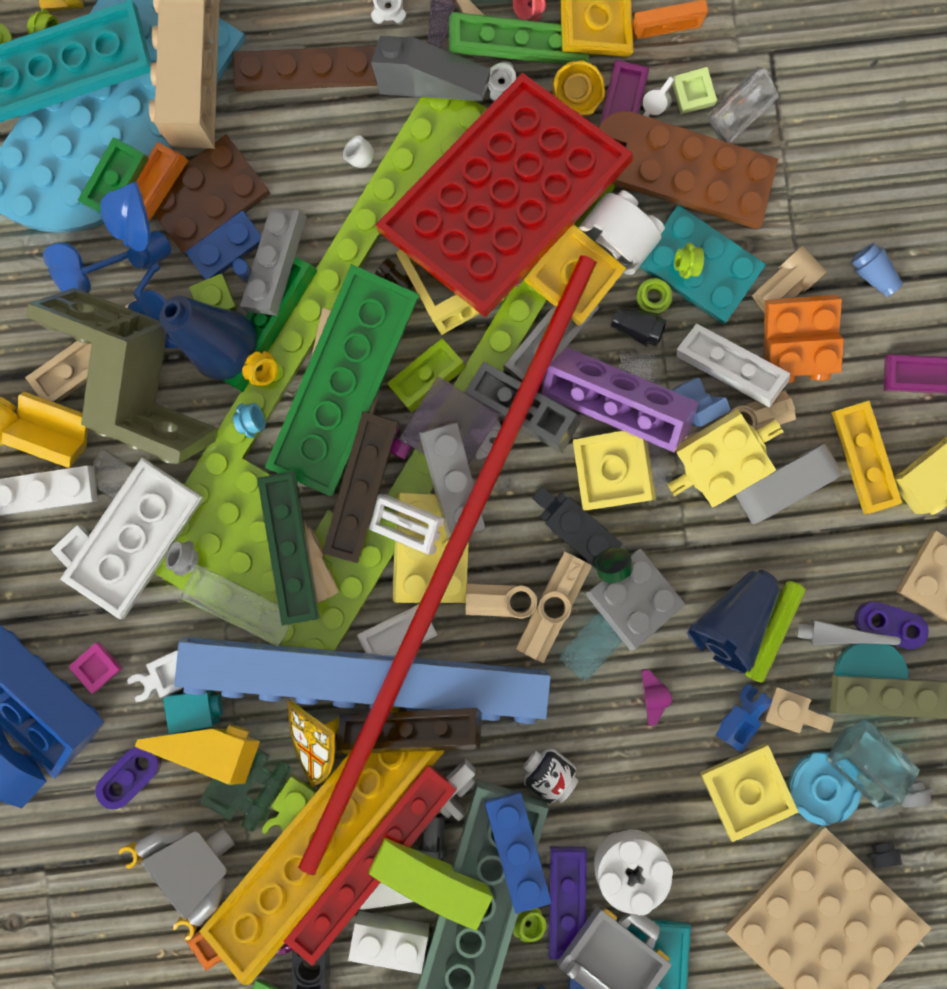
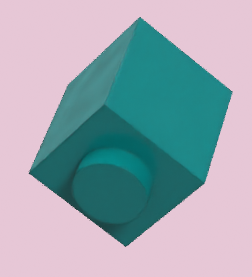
[163,690,223,734]

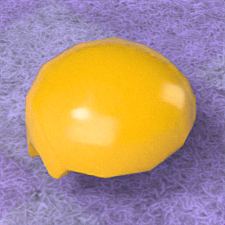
[552,60,605,117]

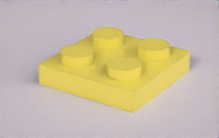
[573,431,656,511]
[700,743,799,842]

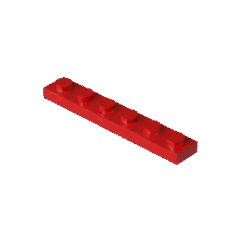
[284,764,457,966]

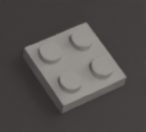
[585,548,685,651]

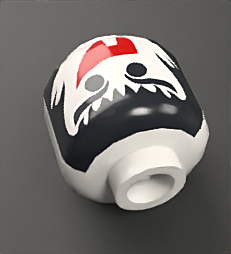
[523,749,578,804]

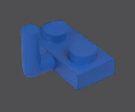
[185,210,261,282]

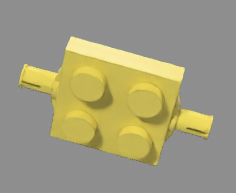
[667,409,784,508]

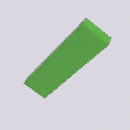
[449,12,589,65]

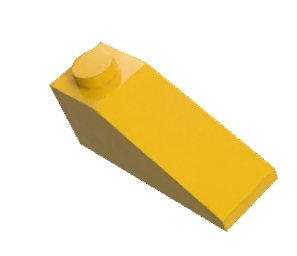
[135,724,260,785]

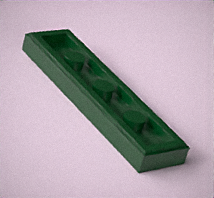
[257,471,321,626]

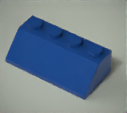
[0,625,104,779]

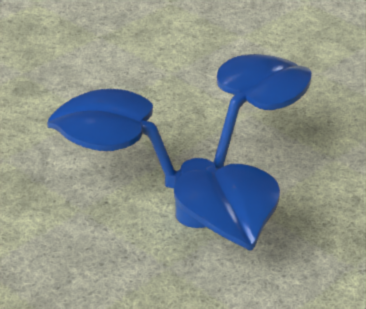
[43,182,179,348]

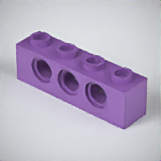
[542,347,699,452]

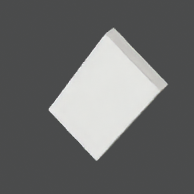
[60,458,204,620]

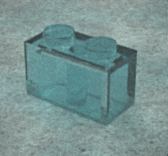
[826,720,920,810]

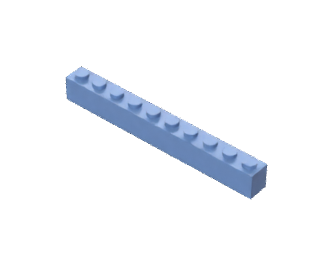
[174,637,551,724]

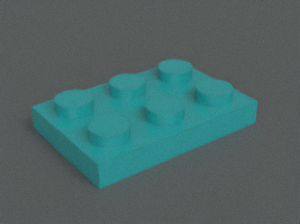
[639,205,766,325]

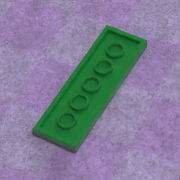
[265,264,420,497]

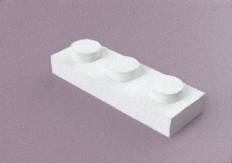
[677,323,790,408]
[0,466,98,516]

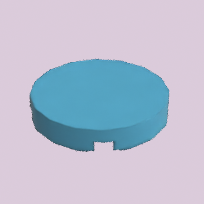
[787,751,862,826]

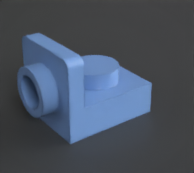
[671,378,731,427]

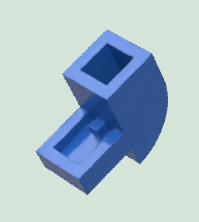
[0,728,47,809]

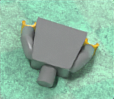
[119,827,235,940]

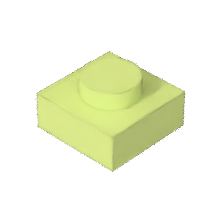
[672,67,717,115]

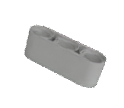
[735,443,843,525]

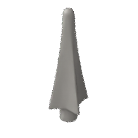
[797,619,901,646]

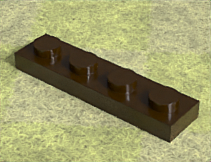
[322,411,399,563]
[336,708,482,754]

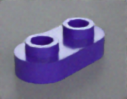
[854,601,929,649]
[95,747,161,809]

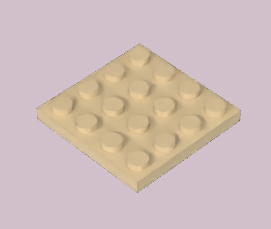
[724,825,932,989]

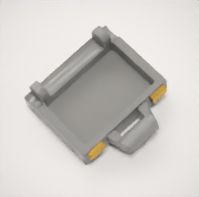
[556,906,672,989]

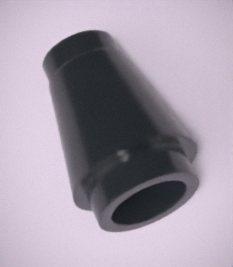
[611,307,667,347]

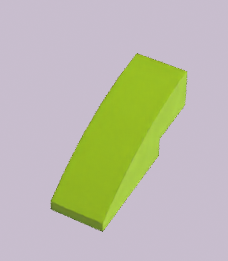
[368,838,493,931]

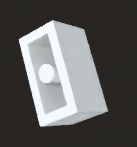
[348,911,430,974]

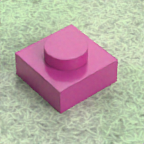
[68,642,123,694]

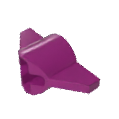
[641,669,672,726]

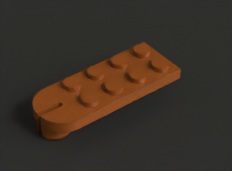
[598,111,778,229]

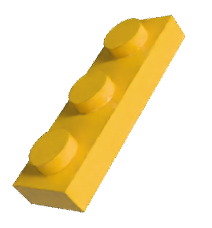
[831,401,903,514]

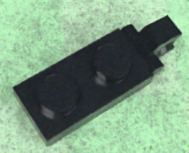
[532,487,623,569]

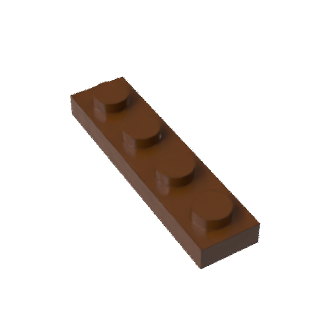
[233,46,377,92]

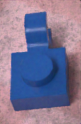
[716,684,772,753]

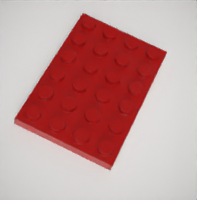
[375,73,633,318]

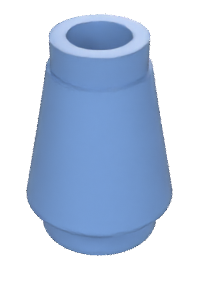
[851,243,903,297]

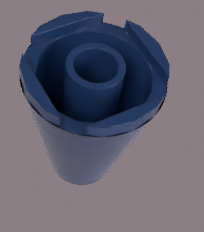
[160,296,257,381]
[687,570,780,673]

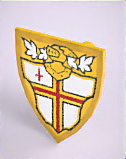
[288,700,340,787]

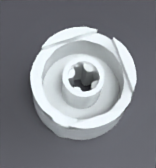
[578,190,665,275]
[594,829,673,915]

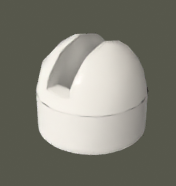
[343,135,374,168]

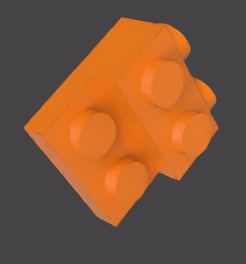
[763,295,844,383]

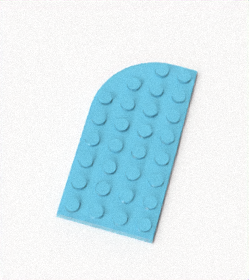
[0,0,246,233]

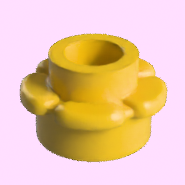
[242,351,278,386]

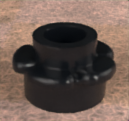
[867,842,904,868]

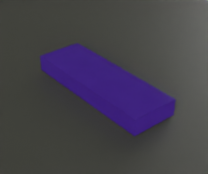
[549,846,587,960]

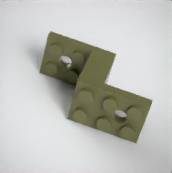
[27,288,218,464]

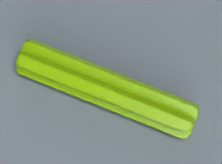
[745,581,806,683]

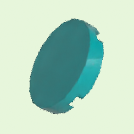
[834,643,908,678]

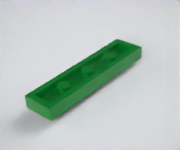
[223,257,317,392]

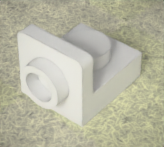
[440,758,475,821]

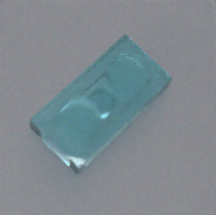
[558,611,622,682]

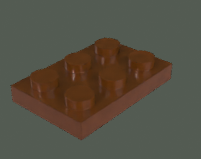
[154,134,271,257]

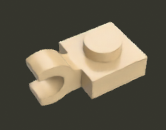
[763,686,834,734]

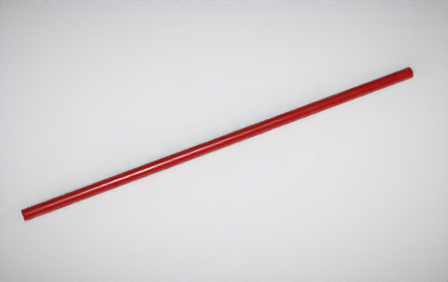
[298,255,597,875]

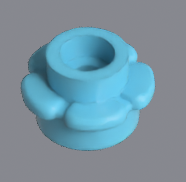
[233,403,266,438]

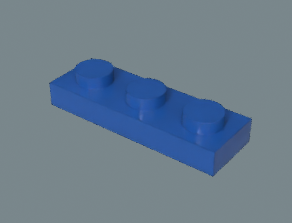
[485,790,552,914]

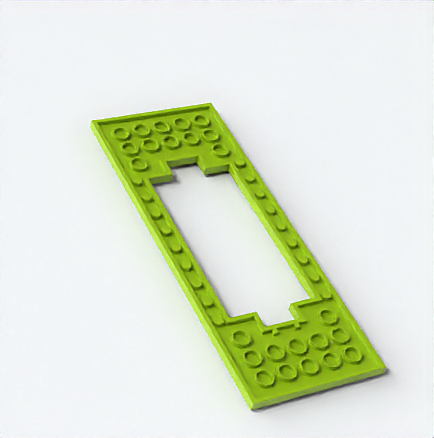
[155,97,616,650]

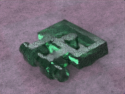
[199,748,291,832]

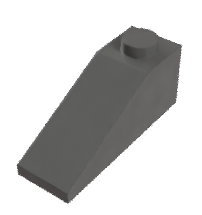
[371,36,491,101]
[465,361,580,453]

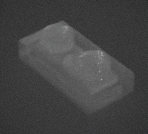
[707,67,779,143]

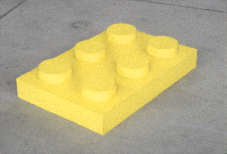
[393,492,469,603]

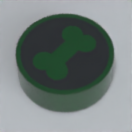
[595,547,633,583]

